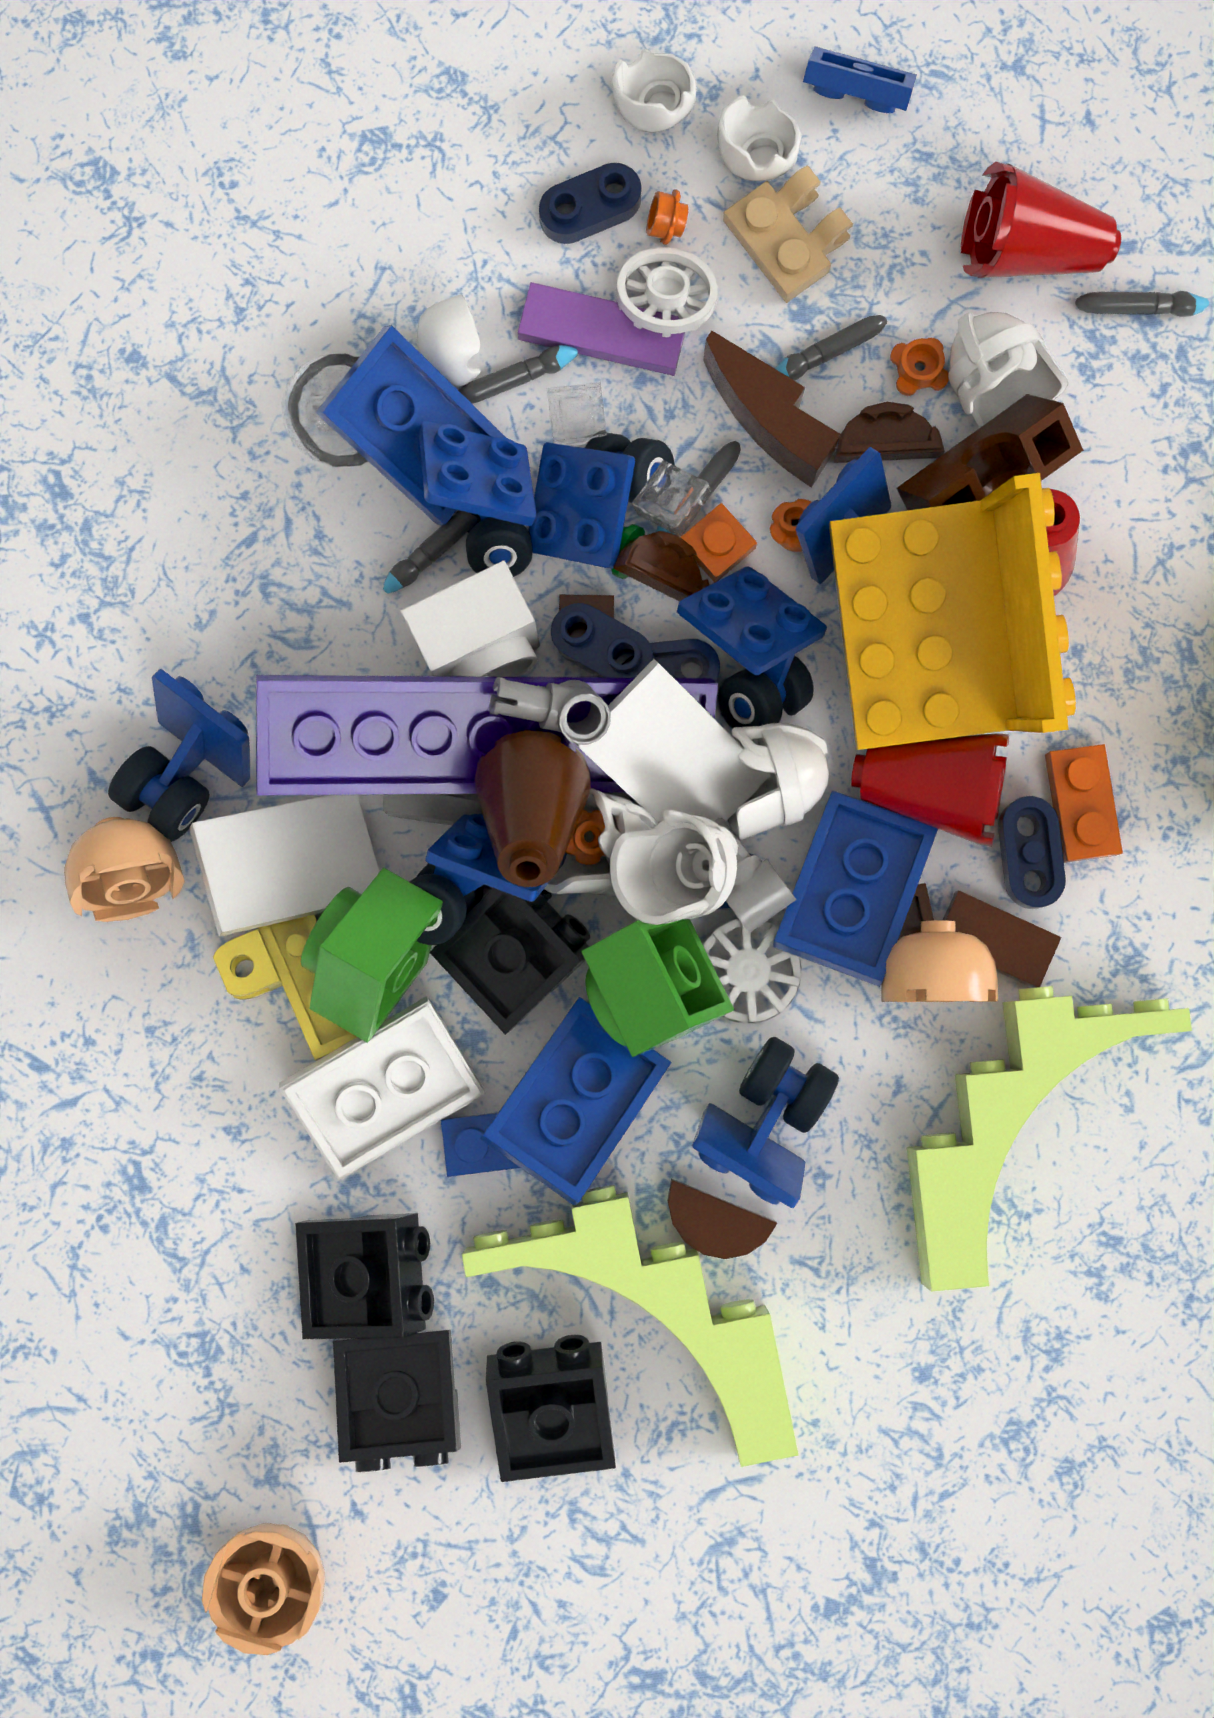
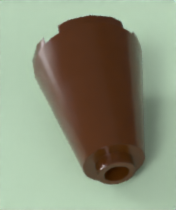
[475,730,591,887]

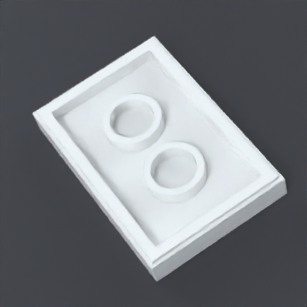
[575,659,771,823]
[189,795,379,937]
[279,996,485,1181]

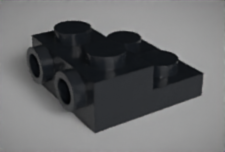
[429,888,590,1035]
[295,1213,434,1339]
[333,1330,461,1472]
[486,1335,616,1482]

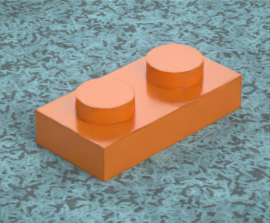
[1045,744,1123,863]

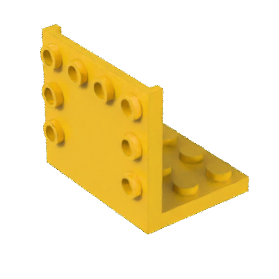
[829,473,1076,750]

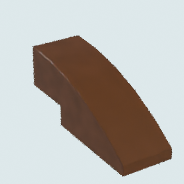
[703,331,841,488]

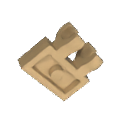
[723,165,853,303]

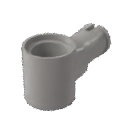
[489,677,611,745]
[714,818,796,933]

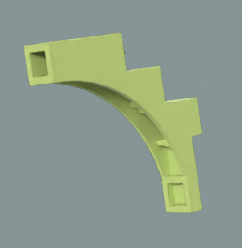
[907,986,1192,1292]
[462,1185,798,1467]

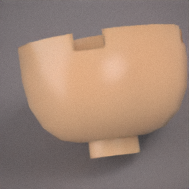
[64,817,185,922]
[881,920,998,1002]
[202,1523,325,1655]

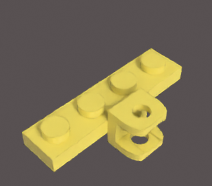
[213,915,356,1061]

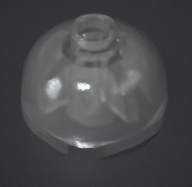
[281,353,368,467]

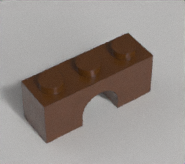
[896,394,1084,511]

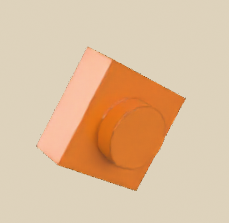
[681,503,757,583]

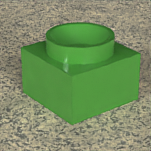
[301,867,443,1043]
[581,919,735,1057]

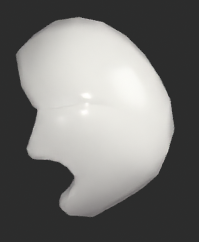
[611,49,696,133]
[717,95,801,181]
[417,294,480,388]

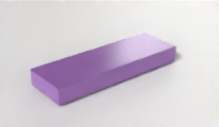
[518,282,685,376]

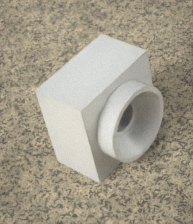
[401,560,540,677]

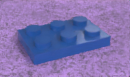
[315,325,506,525]
[773,790,938,987]
[480,997,672,1206]

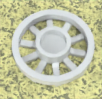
[616,247,718,337]
[703,919,801,1023]

